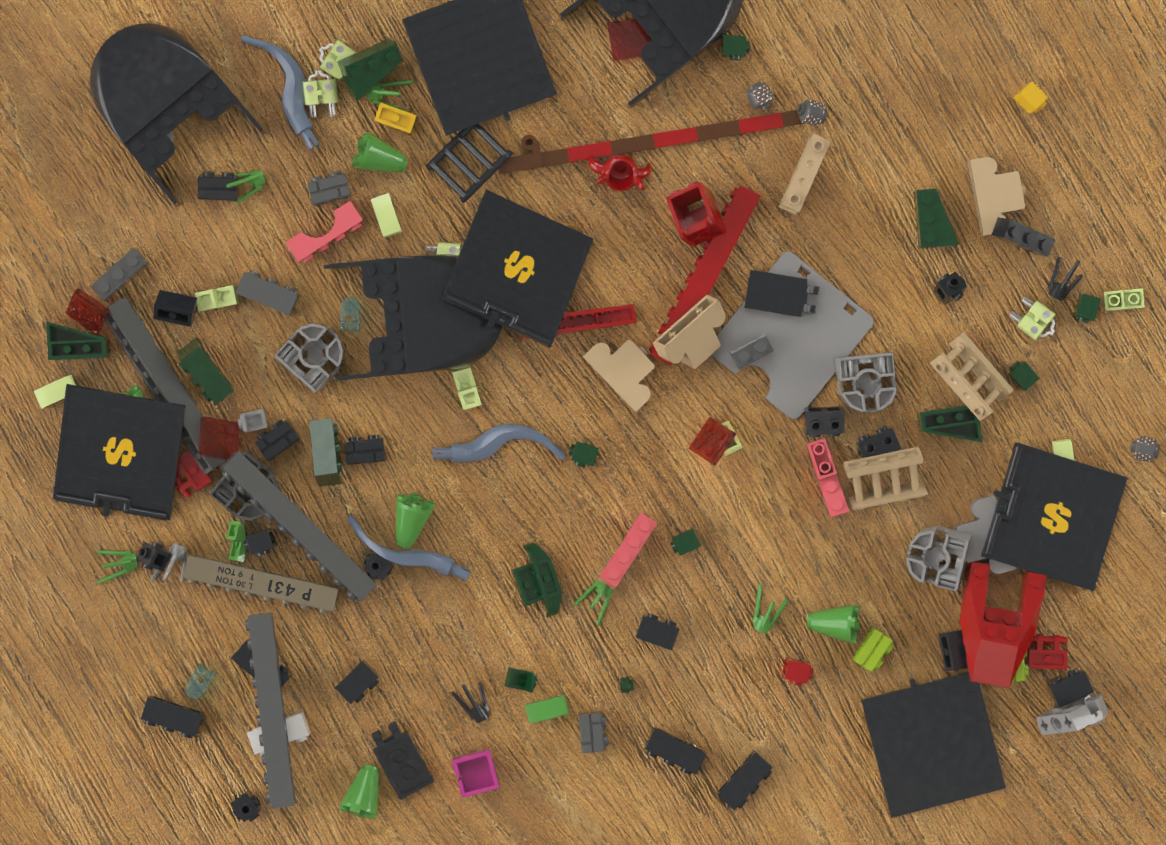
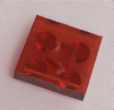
[607,18,649,61]
[66,288,110,335]
[199,416,239,460]
[688,417,736,466]

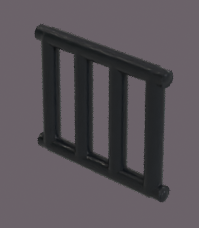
[426,124,513,203]

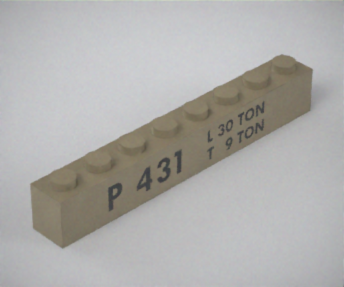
[183,554,340,614]

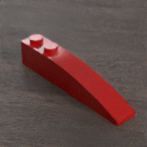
[520,304,637,340]

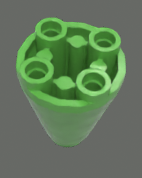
[351,132,408,173]
[395,493,435,548]
[807,605,860,644]
[339,764,379,820]

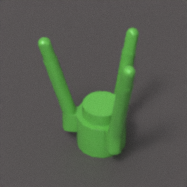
[367,80,414,111]
[226,169,266,204]
[97,550,138,584]
[574,580,614,626]
[752,584,788,634]

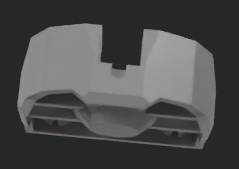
[274,323,345,394]
[835,352,897,413]
[906,525,972,592]
[1036,694,1109,735]

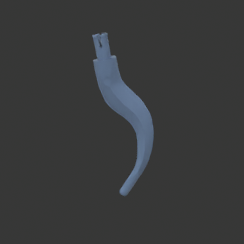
[241,35,320,151]
[432,424,567,463]
[347,515,471,581]

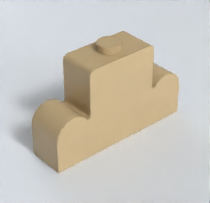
[967,157,1026,237]
[653,295,725,369]
[583,340,655,412]

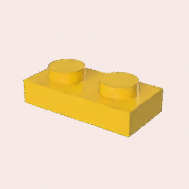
[374,102,417,134]

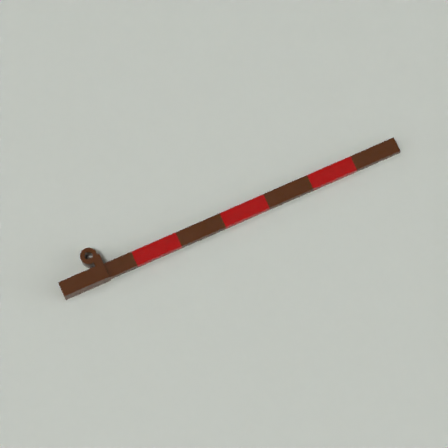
[499,110,805,175]

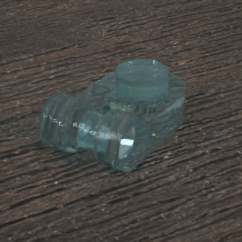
[340,297,360,332]
[185,663,216,699]

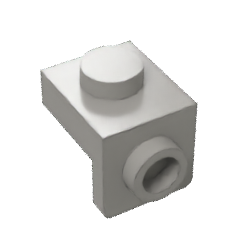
[238,409,268,433]

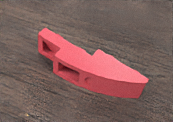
[807,438,849,518]

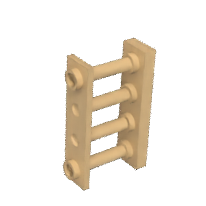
[778,134,831,215]
[930,332,1014,421]
[843,447,928,510]

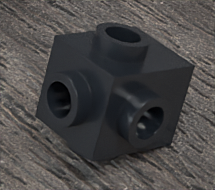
[934,272,967,305]
[137,541,171,571]
[364,552,395,580]
[231,790,262,822]

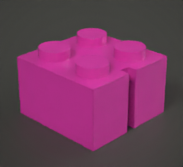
[452,748,500,798]

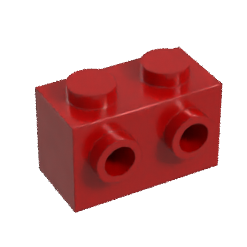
[782,657,813,686]

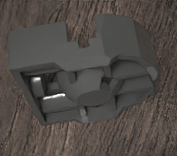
[209,450,280,521]

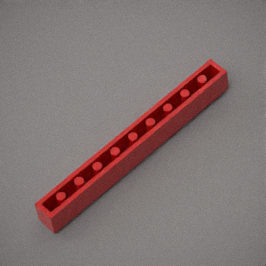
[649,185,761,366]

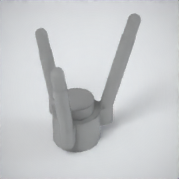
[150,543,189,583]

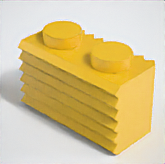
[1013,82,1048,114]

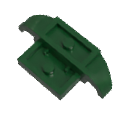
[511,543,562,618]

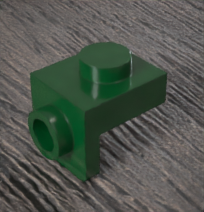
[504,667,537,693]

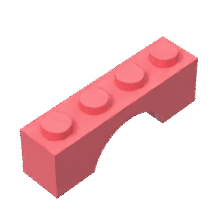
[286,201,364,264]
[597,513,657,589]

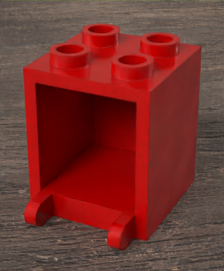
[666,182,727,248]

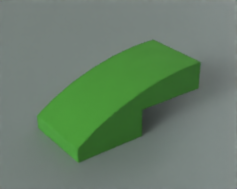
[226,521,246,563]
[525,695,569,724]

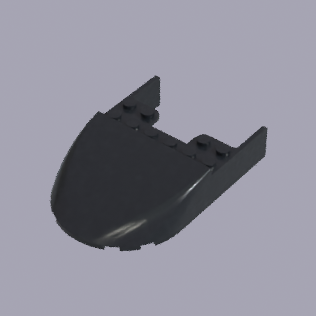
[559,0,742,109]
[90,23,266,206]
[323,254,502,381]

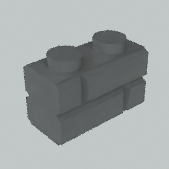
[308,171,352,206]
[730,334,774,369]
[578,711,608,753]

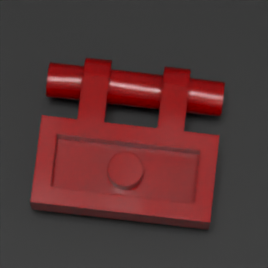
[175,450,213,499]
[1028,634,1068,670]

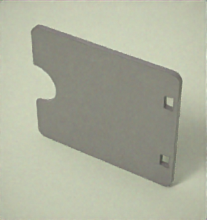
[712,252,873,419]

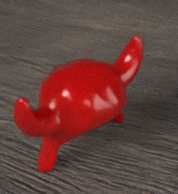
[588,154,652,192]

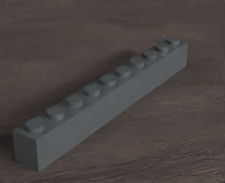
[101,297,229,475]
[220,451,377,601]
[245,612,296,808]

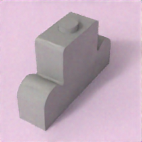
[954,495,1017,574]

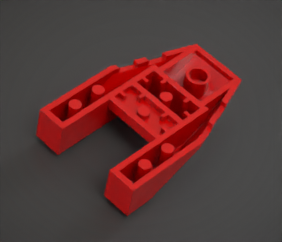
[959,562,1046,688]

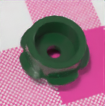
[620,676,633,695]

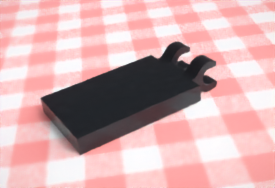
[744,270,820,317]
[371,721,434,800]

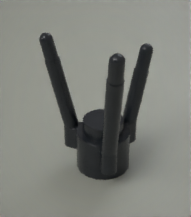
[1047,257,1083,301]
[451,682,490,723]

